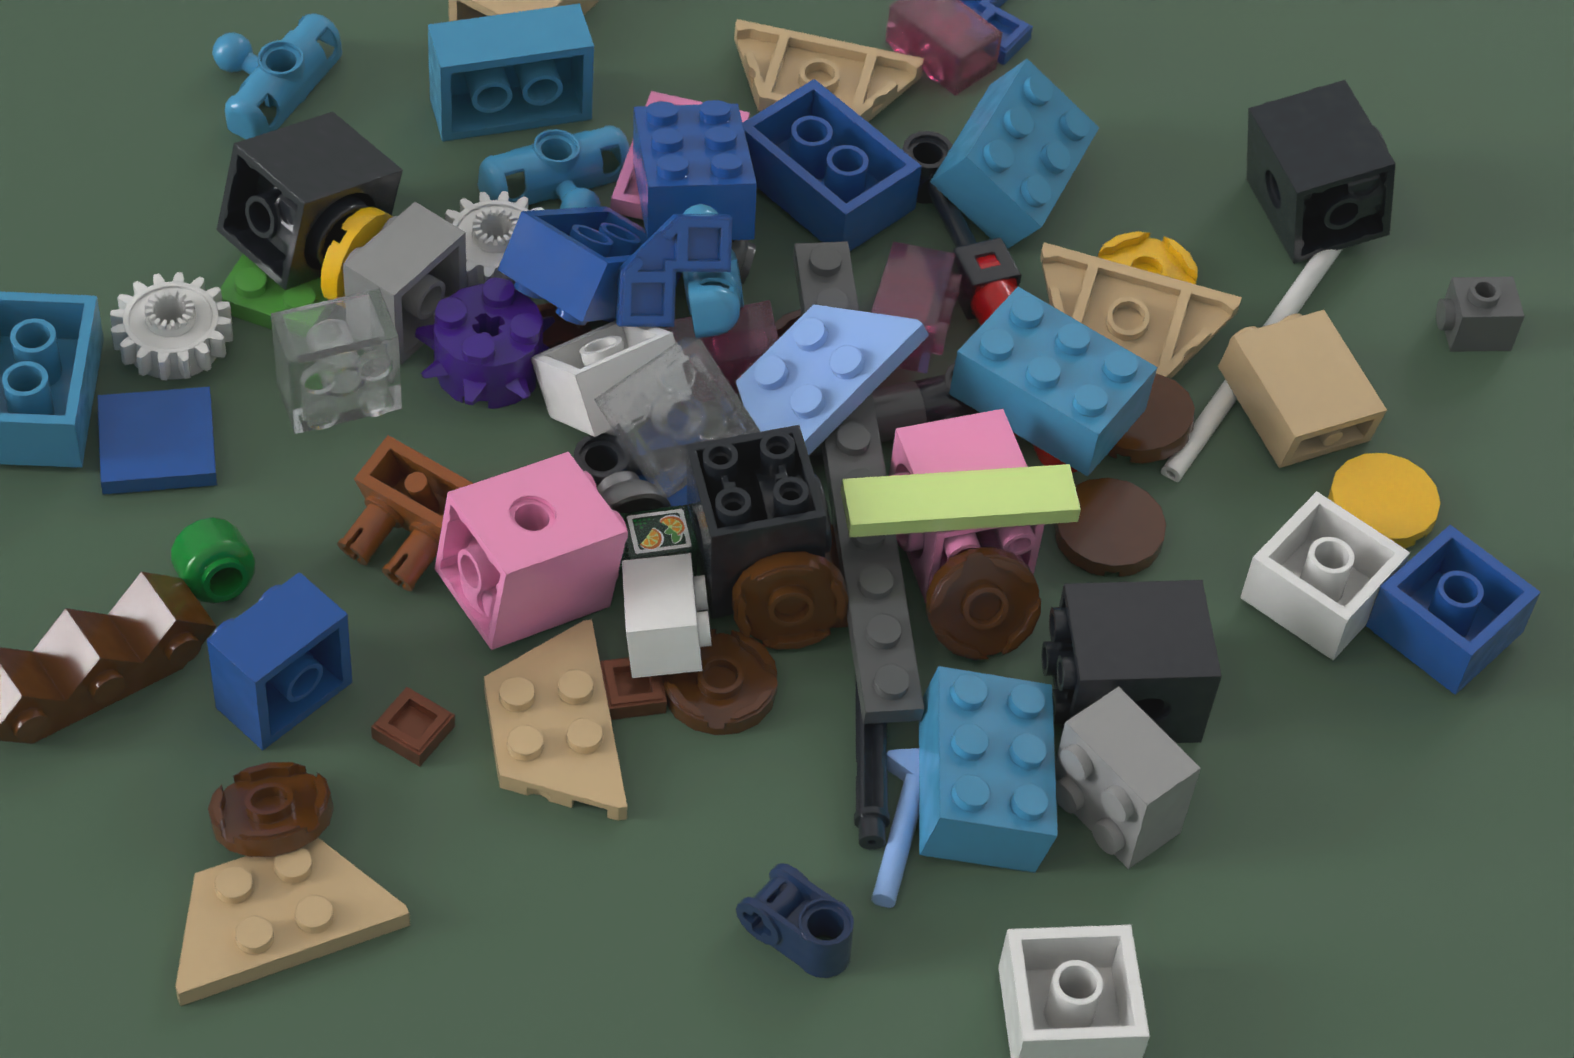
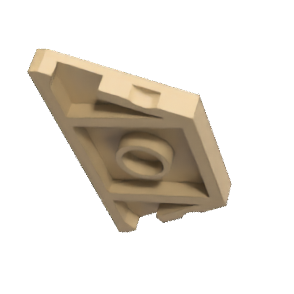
[734,19,924,122]
[1040,242,1242,379]
[484,619,627,821]
[175,838,410,1006]

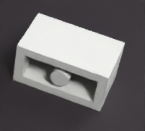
[622,553,712,678]

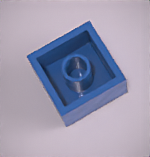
[1366,525,1541,695]
[207,572,353,751]

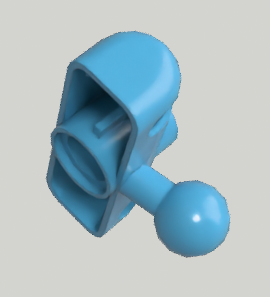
[212,13,342,139]
[478,125,630,209]
[683,204,744,339]

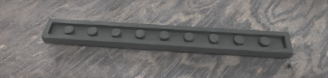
[793,242,924,724]

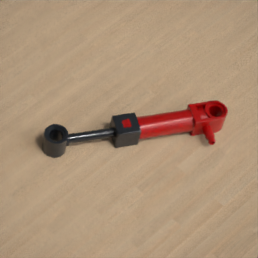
[903,131,1077,473]

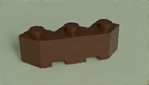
[0,571,216,744]

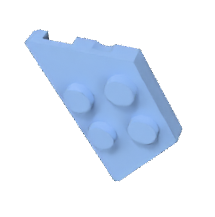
[736,304,929,455]

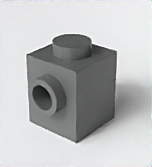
[1436,277,1525,352]

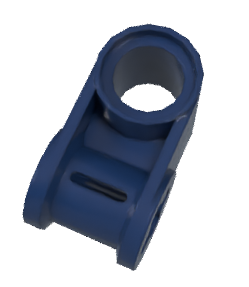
[736,863,854,978]

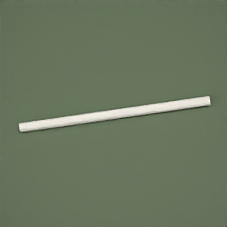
[1161,249,1342,483]

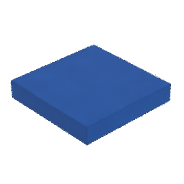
[97,387,217,495]

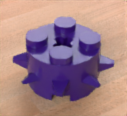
[415,277,555,409]

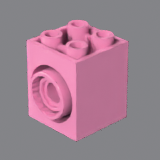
[889,409,1045,603]
[435,452,628,650]

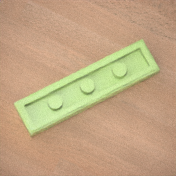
[841,464,1081,537]

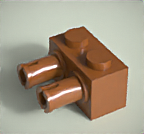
[337,435,474,592]

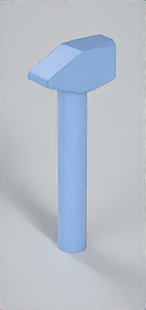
[872,748,919,908]

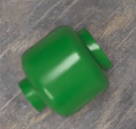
[171,517,255,604]

